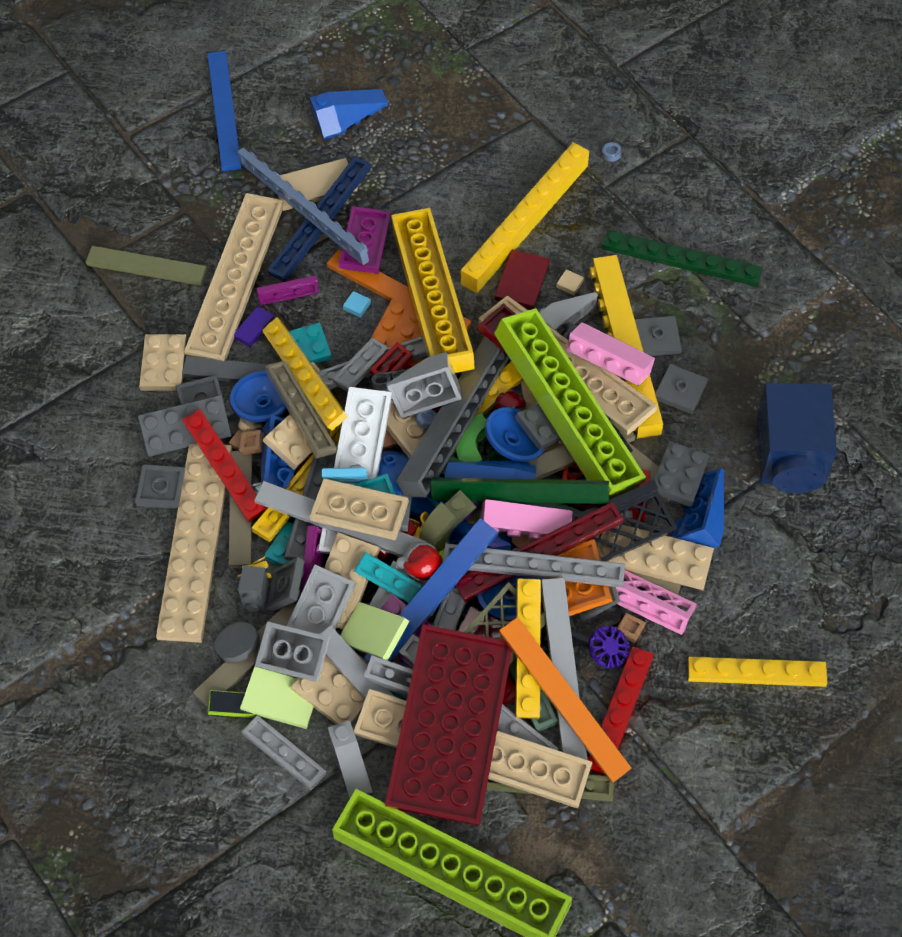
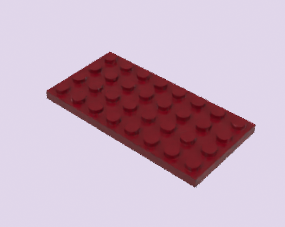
[385,624,512,826]

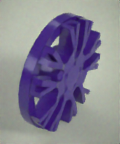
[588,626,630,669]

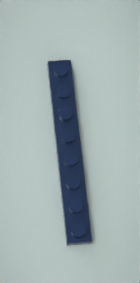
[267,157,371,282]

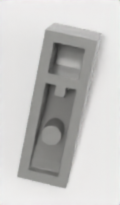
[539,292,598,335]
[364,655,413,699]
[328,720,373,798]

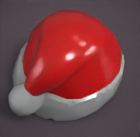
[396,542,443,582]

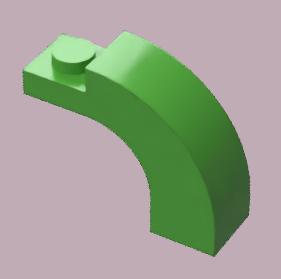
[456,412,488,462]

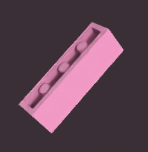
[566,323,655,386]
[481,500,573,540]

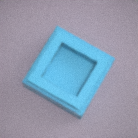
[343,291,371,318]

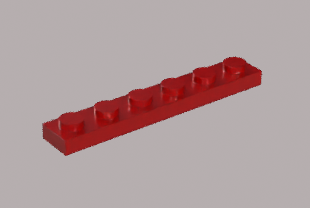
[182,409,267,522]
[588,646,654,776]

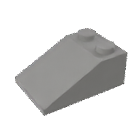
[387,352,461,418]
[255,622,330,682]

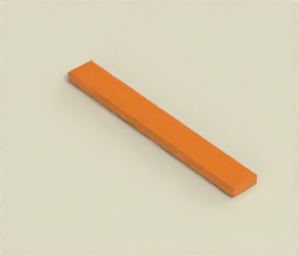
[327,249,472,330]
[499,617,632,783]

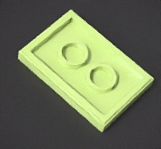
[340,602,409,661]
[240,667,314,729]

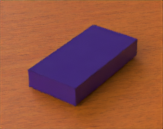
[234,307,274,347]

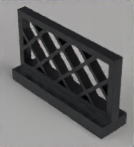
[574,480,678,561]

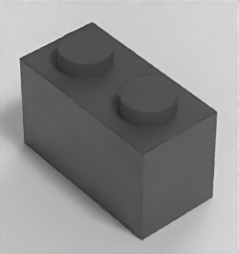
[238,565,269,613]

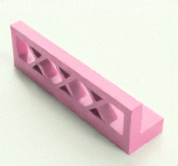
[616,570,697,635]

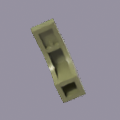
[419,490,476,552]

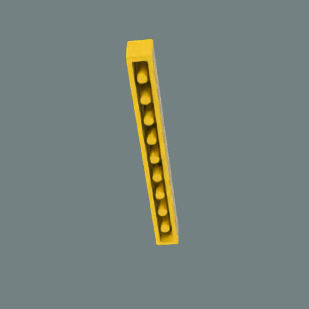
[461,142,589,294]
[589,255,663,439]

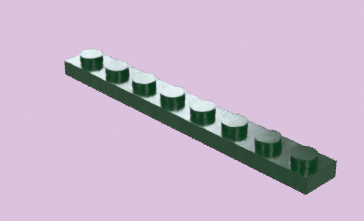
[602,229,763,287]

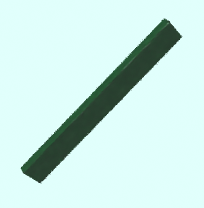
[431,477,609,504]

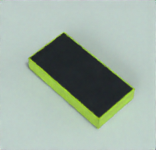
[208,690,255,718]

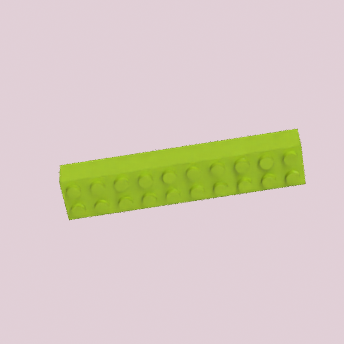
[494,308,646,500]
[332,789,572,937]

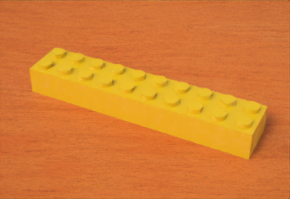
[391,208,475,373]

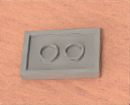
[287,565,357,634]

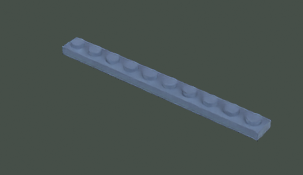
[237,148,369,266]

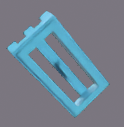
[322,467,368,483]

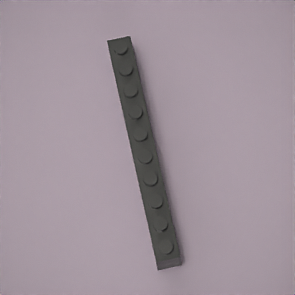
[396,337,509,497]

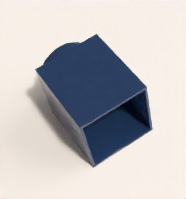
[757,383,837,493]

